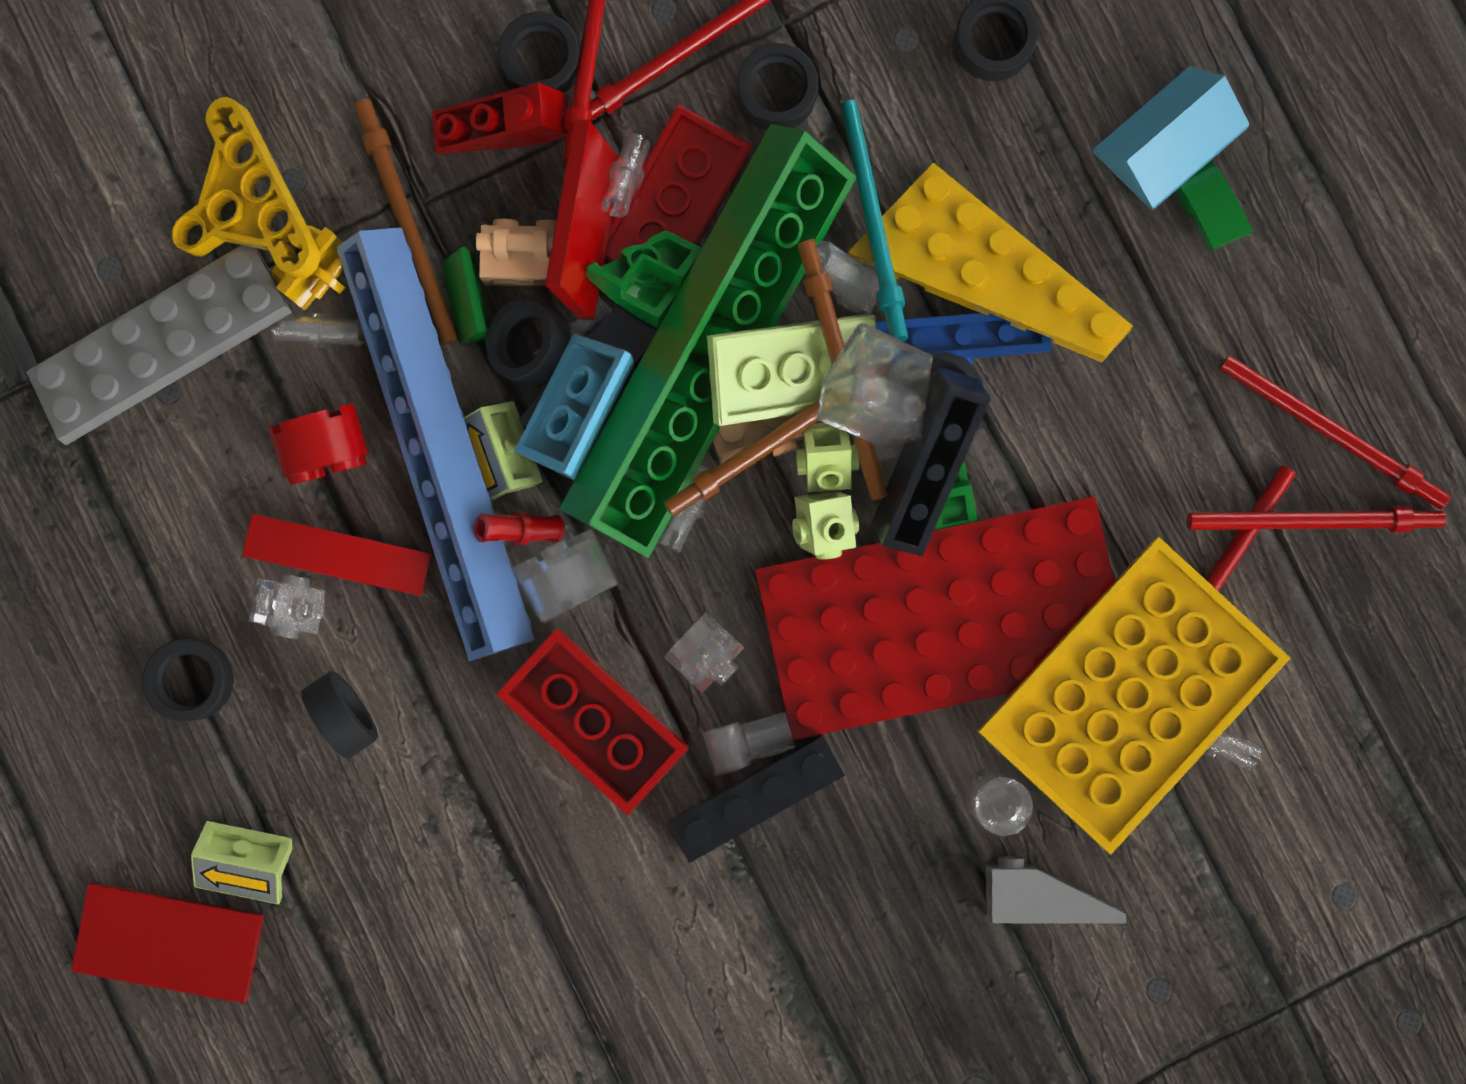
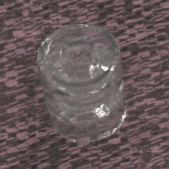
[967,773,1033,836]

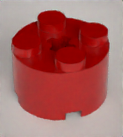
[268,404,369,486]

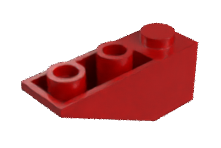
[432,83,568,155]

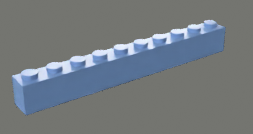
[336,227,535,662]

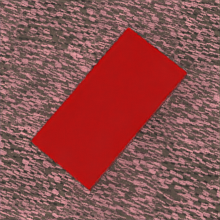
[605,104,753,263]
[545,120,621,320]
[71,882,264,1003]

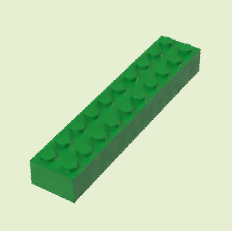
[559,124,857,558]

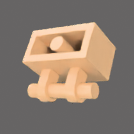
[476,219,556,287]

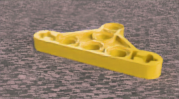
[172,97,320,278]

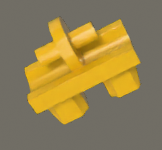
[271,226,345,310]

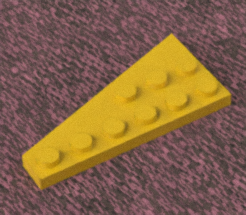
[847,163,1133,363]

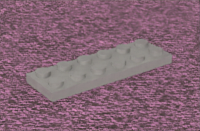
[26,245,292,445]

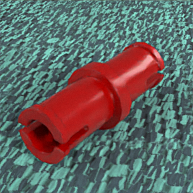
[474,511,565,546]

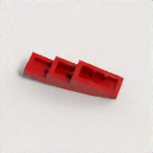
[241,513,431,596]

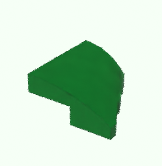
[586,230,702,328]

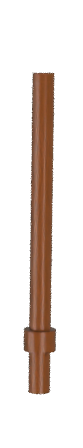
[354,98,458,345]
[797,239,888,501]
[663,359,891,517]

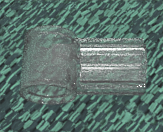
[816,241,879,315]
[701,711,795,776]

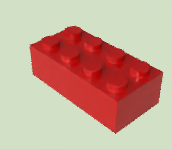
[496,628,689,816]

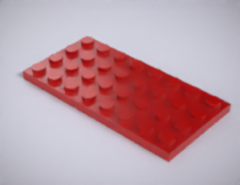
[755,496,1114,740]

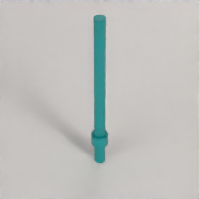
[840,100,908,343]

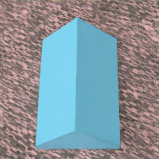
[1093,66,1250,211]
[514,333,635,481]

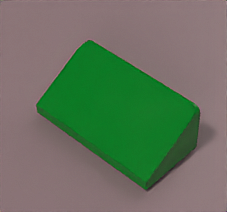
[442,247,489,345]

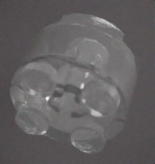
[513,529,618,623]

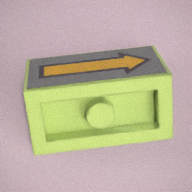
[463,401,543,501]
[191,821,292,904]

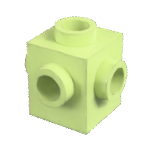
[796,421,859,492]
[792,490,859,559]

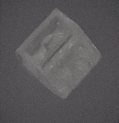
[817,323,933,449]

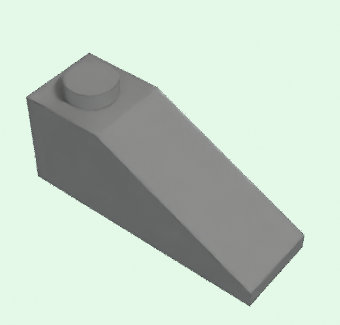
[986,856,1126,923]

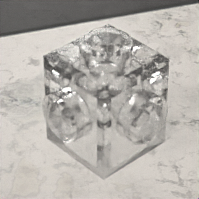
[249,574,326,639]
[664,612,745,693]

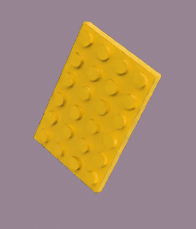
[977,537,1291,855]

